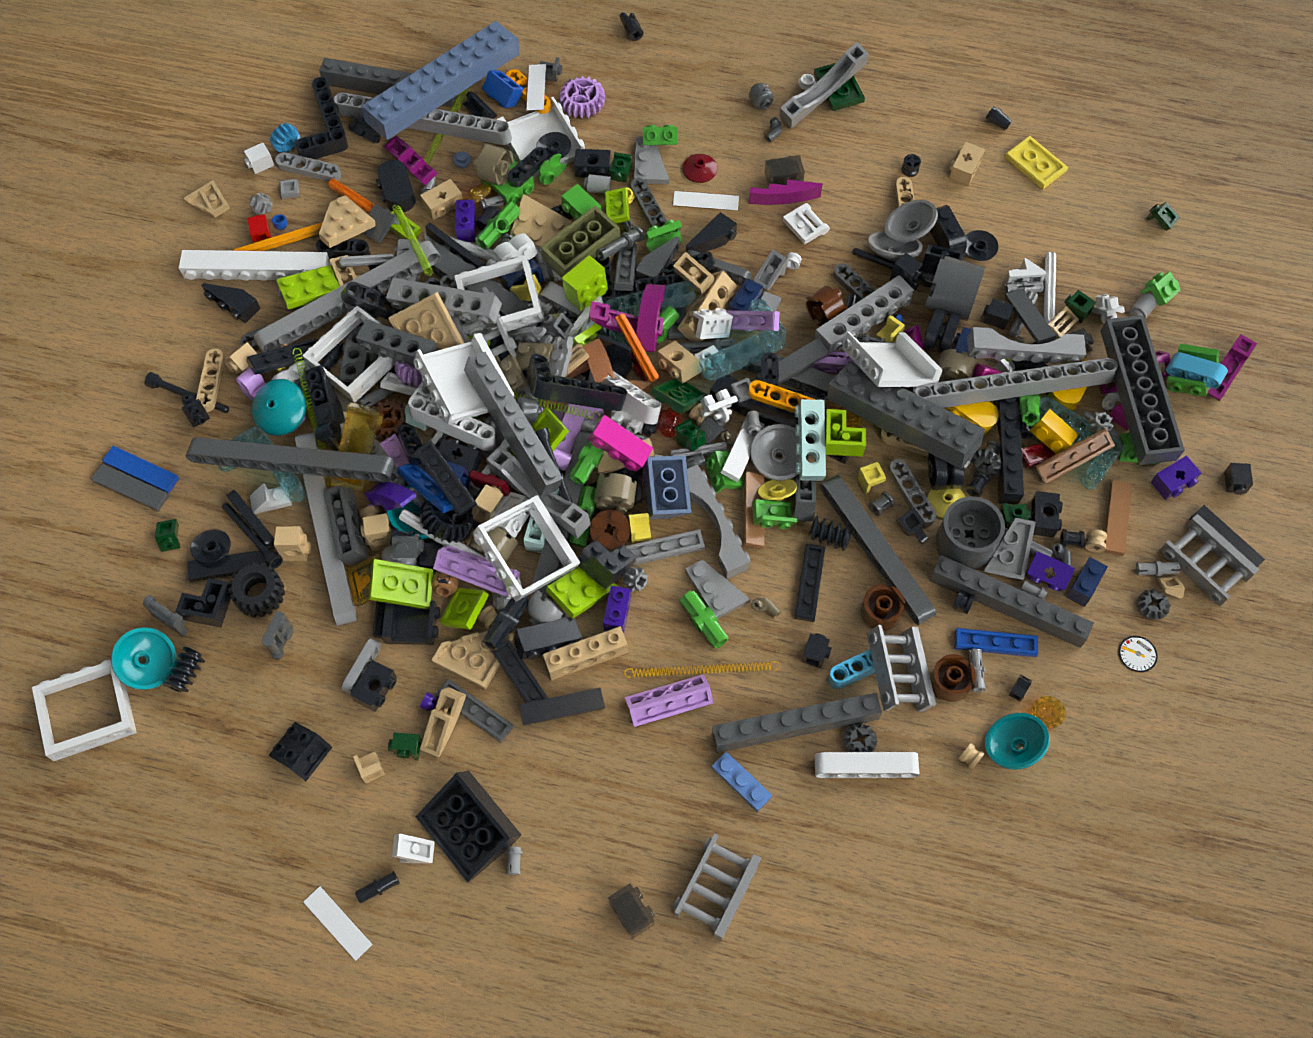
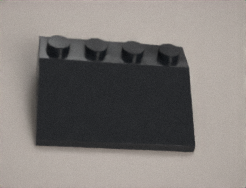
[415,771,521,882]

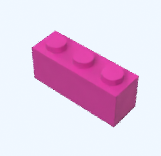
[587,415,653,472]

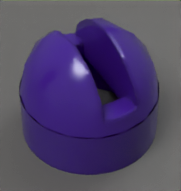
[420,692,437,711]

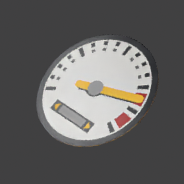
[1118,636,1158,672]

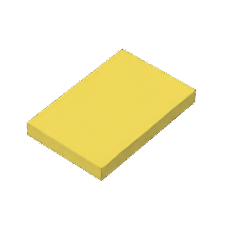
[1005,136,1068,190]

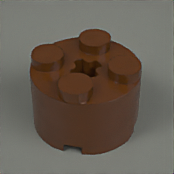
[805,286,848,327]
[590,510,631,552]
[861,584,905,631]
[930,654,976,702]

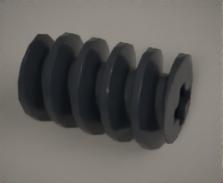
[809,515,853,551]
[163,646,205,693]

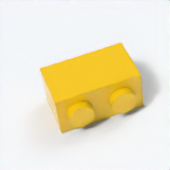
[1030,409,1079,454]

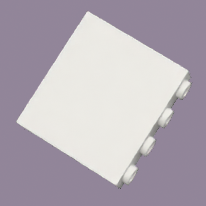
[497,97,585,177]
[842,332,942,387]
[414,333,515,425]

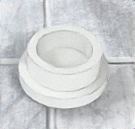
[799,74,816,90]

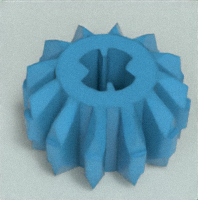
[269,123,300,153]

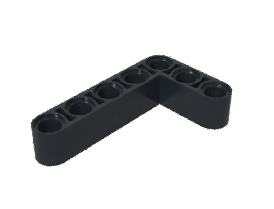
[295,77,348,159]
[595,256,689,308]
[341,278,441,321]
[527,354,628,411]

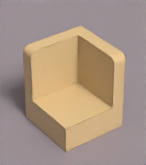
[353,752,385,783]

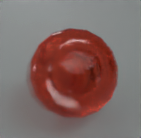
[656,408,683,438]

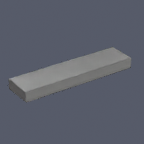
[625,529,705,566]

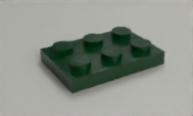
[814,63,865,111]
[650,378,708,413]

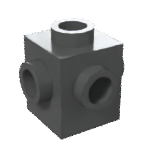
[541,312,574,341]

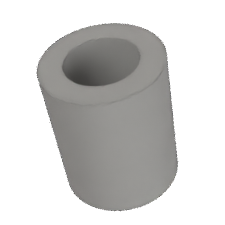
[584,174,611,194]
[1129,293,1158,319]

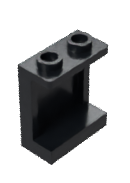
[382,600,440,645]

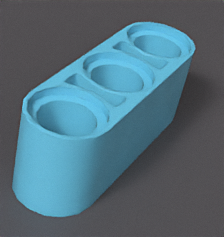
[1166,352,1228,389]
[828,649,875,689]

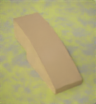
[420,687,466,757]

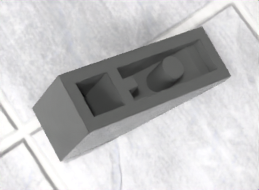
[635,236,680,280]
[793,475,816,522]

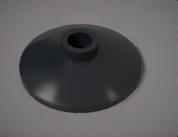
[536,132,571,160]
[964,230,999,261]
[190,529,231,563]

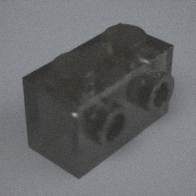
[764,155,805,186]
[608,883,656,939]

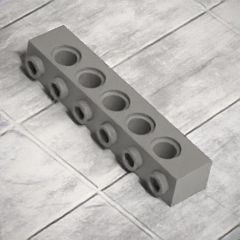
[813,275,914,354]
[386,278,502,325]

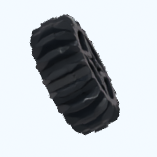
[420,501,474,544]

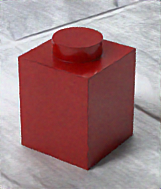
[247,214,272,243]

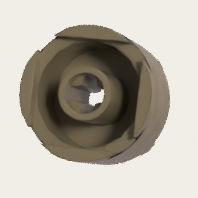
[474,144,514,185]
[937,349,976,382]
[594,473,637,514]
[471,522,518,563]

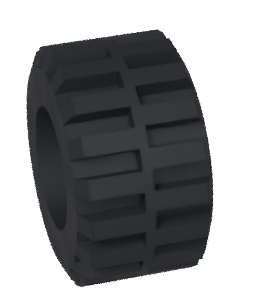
[228,562,285,618]

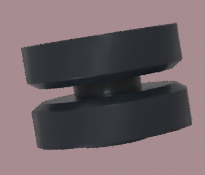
[923,308,961,353]
[928,452,965,490]

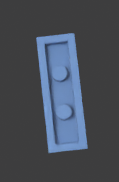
[711,752,773,812]

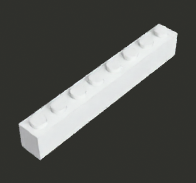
[179,250,330,281]

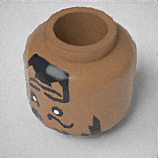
[432,570,459,597]

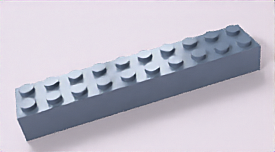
[362,21,520,140]

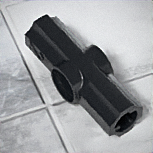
[482,596,529,651]

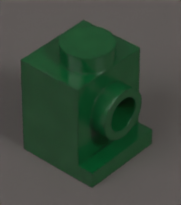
[609,152,632,183]
[1064,290,1096,323]
[675,419,706,452]
[999,503,1032,529]
[388,732,422,761]

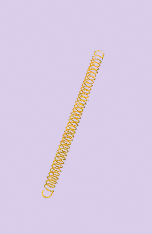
[624,661,780,678]

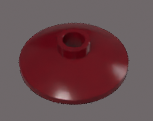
[683,154,717,183]

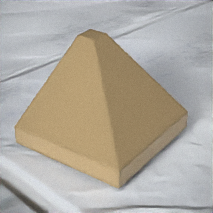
[1157,576,1185,598]

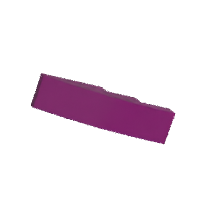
[384,135,437,185]
[749,180,823,205]

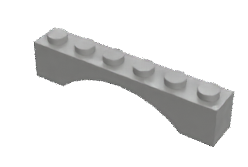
[780,42,869,129]
[967,327,1086,364]
[486,446,591,539]
[687,465,751,579]

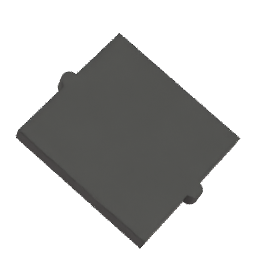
[363,204,397,243]

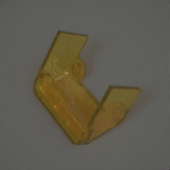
[330,402,383,491]

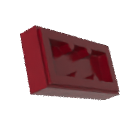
[1022,443,1056,468]
[469,470,511,497]

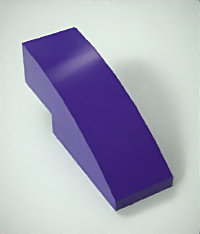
[364,482,417,511]

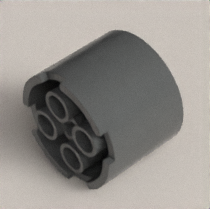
[925,255,985,321]
[936,497,1005,570]

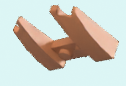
[542,338,615,410]

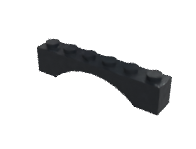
[993,397,1024,505]

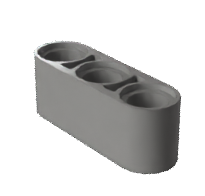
[538,282,584,319]

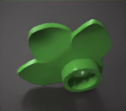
[538,154,567,185]

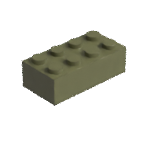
[541,205,620,278]

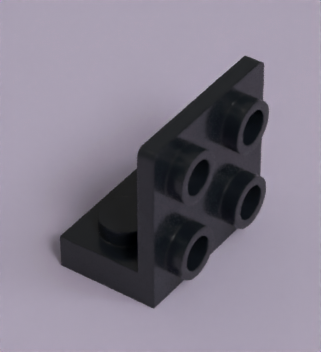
[596,334,632,379]
[269,722,332,781]

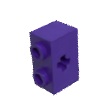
[455,200,476,242]
[1151,455,1202,500]
[1026,551,1075,592]
[603,586,631,634]

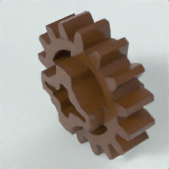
[367,399,408,439]

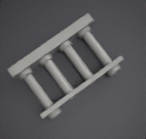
[452,287,517,358]
[1160,514,1259,606]
[867,625,936,712]
[673,834,762,941]

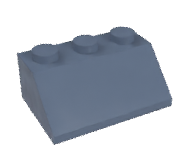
[643,455,692,520]

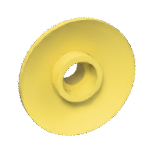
[758,479,797,501]
[927,485,965,519]

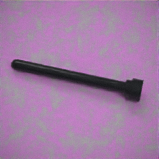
[852,248,935,287]
[144,372,229,413]
[535,427,573,502]
[222,503,283,569]

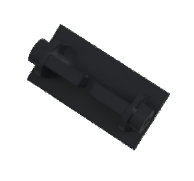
[463,91,497,119]
[349,115,381,143]
[182,394,210,428]

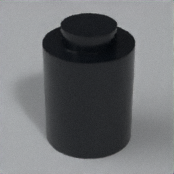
[475,206,501,231]

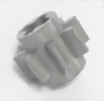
[250,193,273,215]
[1088,412,1114,433]
[623,566,648,592]

